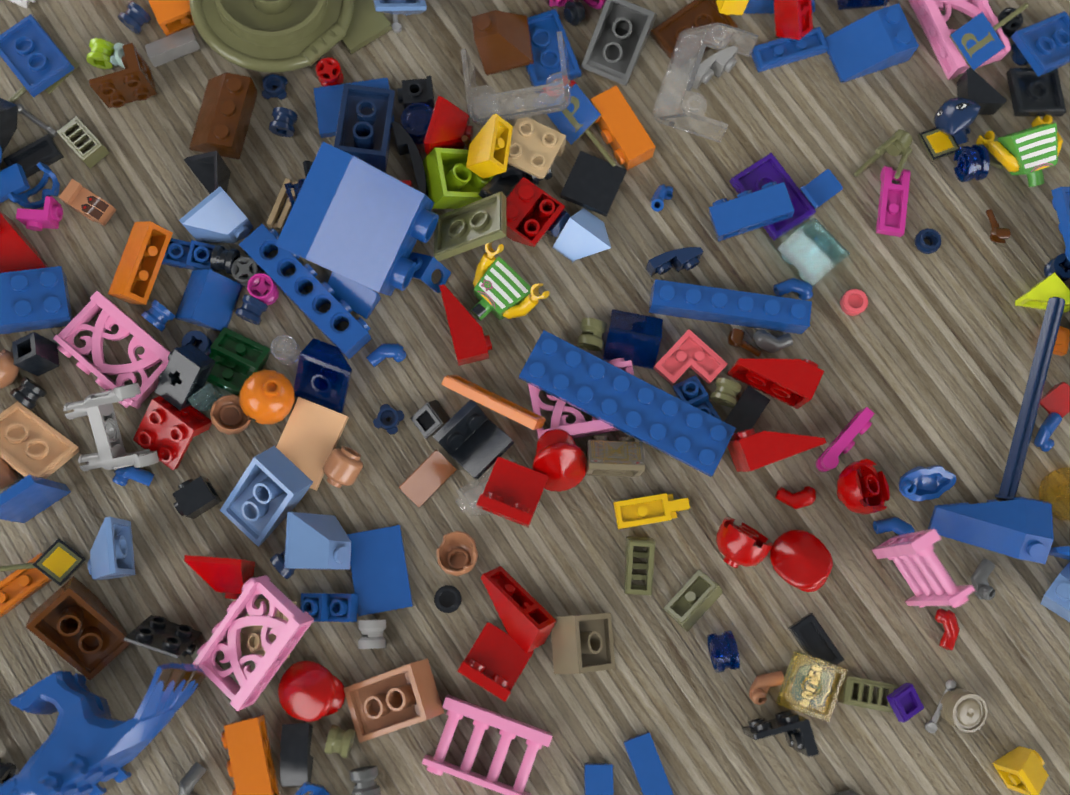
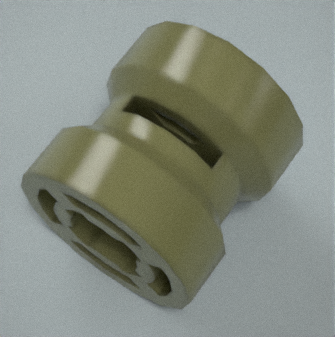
[577,318,607,351]

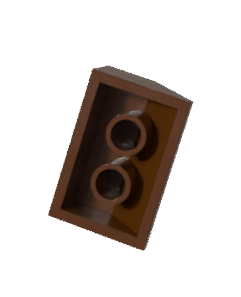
[189,72,258,160]

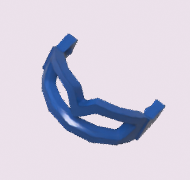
[7,162,60,209]

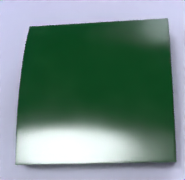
[207,327,271,396]

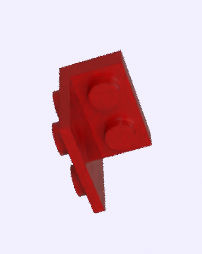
[133,396,212,470]
[476,457,548,528]
[457,622,534,702]

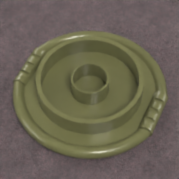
[189,0,354,73]

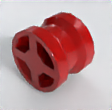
[316,57,344,87]

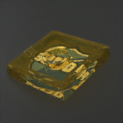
[776,650,848,722]

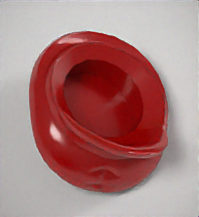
[533,429,587,492]
[770,530,833,592]
[278,660,346,722]

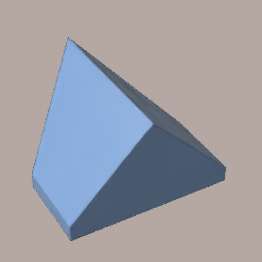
[553,208,611,262]

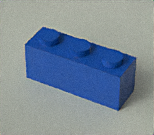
[709,181,794,242]

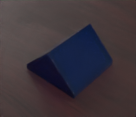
[602,309,663,369]

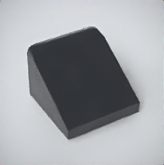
[410,400,451,439]

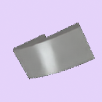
[689,46,739,89]

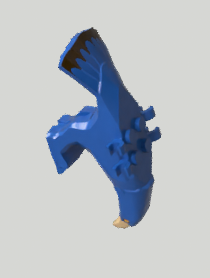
[0,663,207,795]

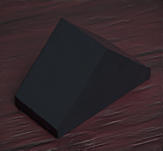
[957,67,1007,115]

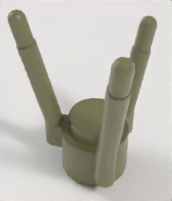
[854,129,913,179]

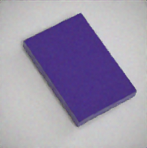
[730,152,816,241]

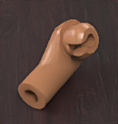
[749,671,785,705]

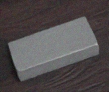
[145,27,201,67]

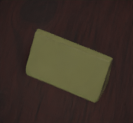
[663,569,723,631]

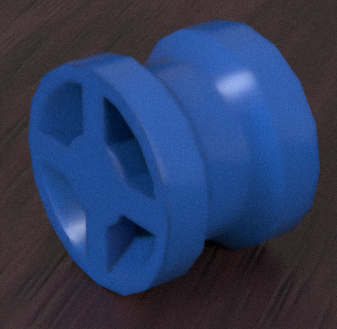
[141,299,176,332]

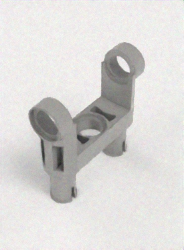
[63,383,159,471]

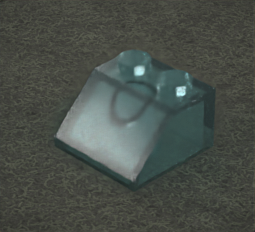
[778,218,850,286]

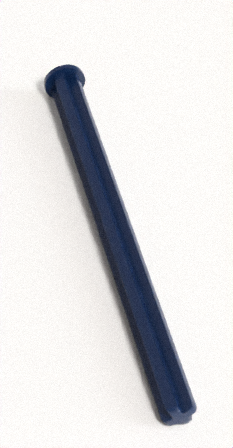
[995,297,1065,501]

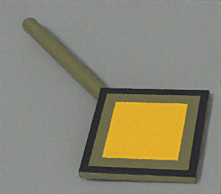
[918,128,1004,169]
[0,538,86,587]

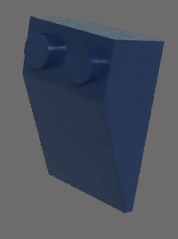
[334,83,395,172]

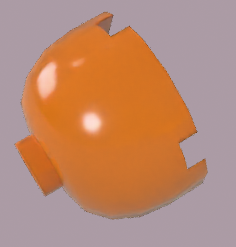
[239,370,295,424]

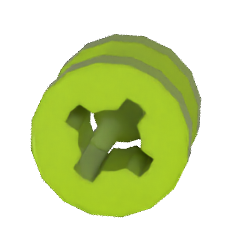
[86,38,115,69]

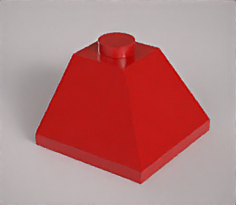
[424,96,473,157]
[184,555,255,599]

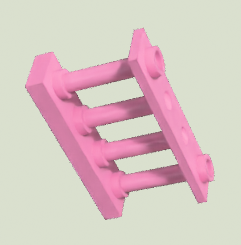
[872,528,975,608]
[422,695,553,795]

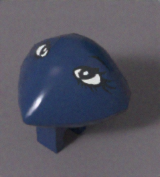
[934,97,981,145]

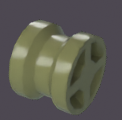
[710,378,742,407]
[325,724,355,758]

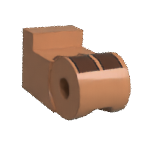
[58,179,116,227]

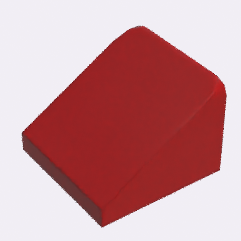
[1040,382,1070,418]

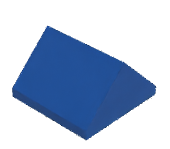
[175,269,243,332]

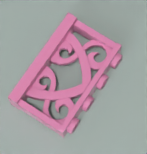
[909,0,1011,80]
[53,291,171,409]
[527,358,634,440]
[193,575,314,711]

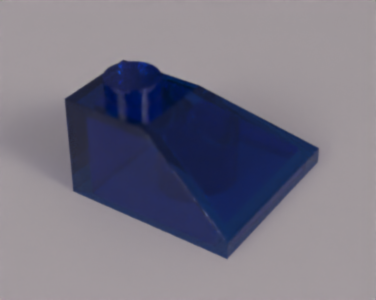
[294,338,352,414]

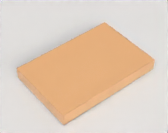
[276,397,349,491]
[0,401,79,479]

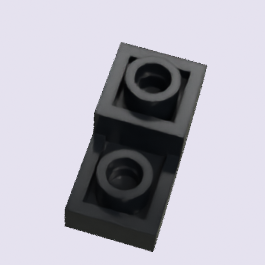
[280,723,313,788]

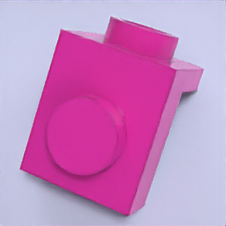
[16,196,63,231]

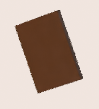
[650,0,738,70]

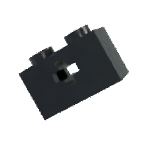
[155,343,216,410]

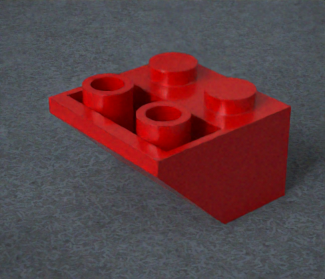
[506,177,565,247]

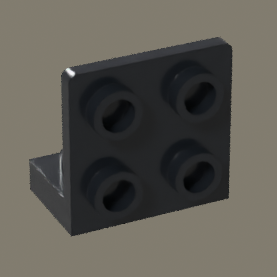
[432,399,514,480]
[742,710,819,757]

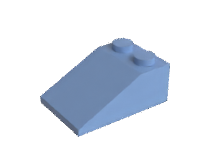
[220,446,313,547]

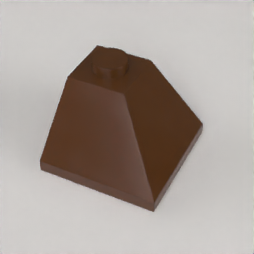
[472,10,534,76]

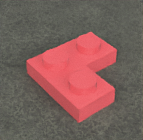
[653,329,728,386]

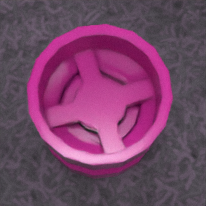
[247,273,279,305]

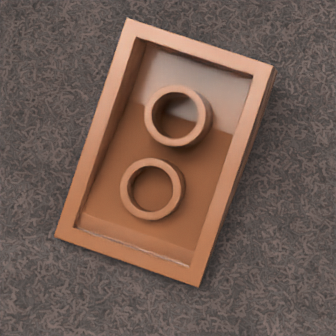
[343,658,444,743]

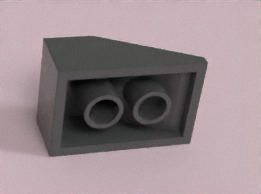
[581,0,657,86]

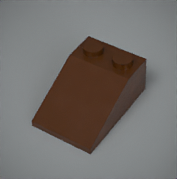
[26,576,131,680]

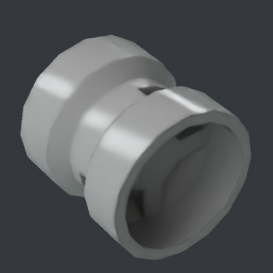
[358,620,386,649]

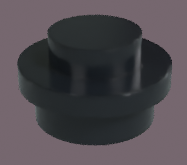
[563,0,585,26]
[434,585,462,613]

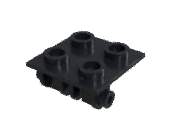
[124,615,202,658]

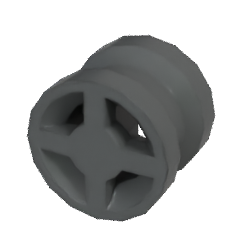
[231,257,262,287]

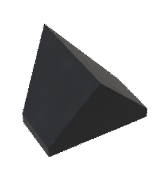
[184,150,231,194]

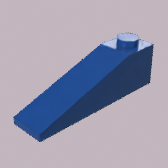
[928,497,1054,564]

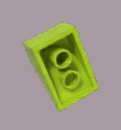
[423,147,494,209]

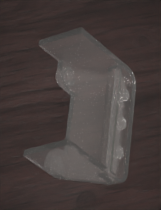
[653,23,759,143]
[461,31,571,125]

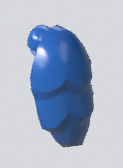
[898,465,957,501]

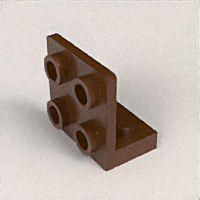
[89,43,157,108]

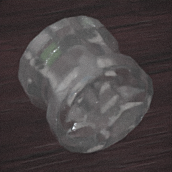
[271,335,301,365]

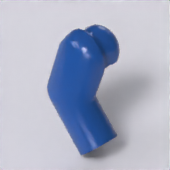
[651,184,673,212]
[773,278,813,300]
[366,343,407,367]
[1034,412,1062,452]
[113,466,155,486]
[873,517,915,535]

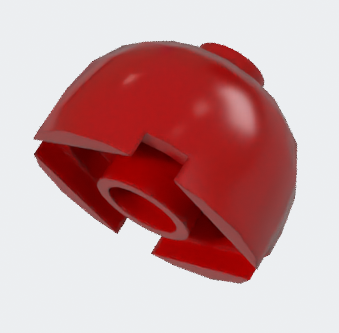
[837,459,890,515]
[716,517,773,568]

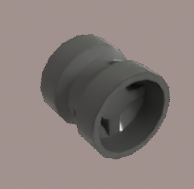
[349,765,381,795]

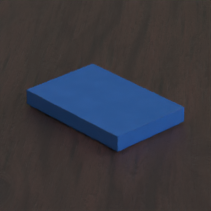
[525,9,582,92]
[1011,11,1070,77]
[0,14,75,97]
[313,78,395,138]
[0,475,71,523]
[347,525,413,616]

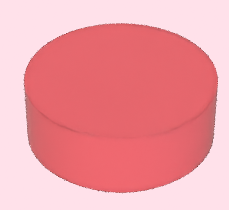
[840,289,868,316]

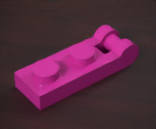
[876,166,910,237]
[815,407,875,472]

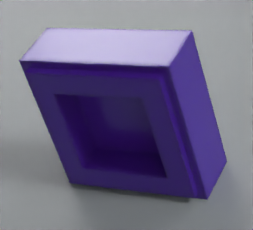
[886,683,924,723]

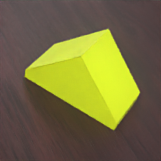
[1015,272,1070,313]

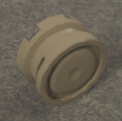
[940,688,988,732]

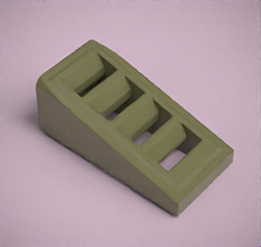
[57,116,110,169]
[624,536,656,595]
[838,674,897,713]

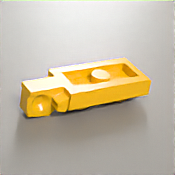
[613,493,690,529]

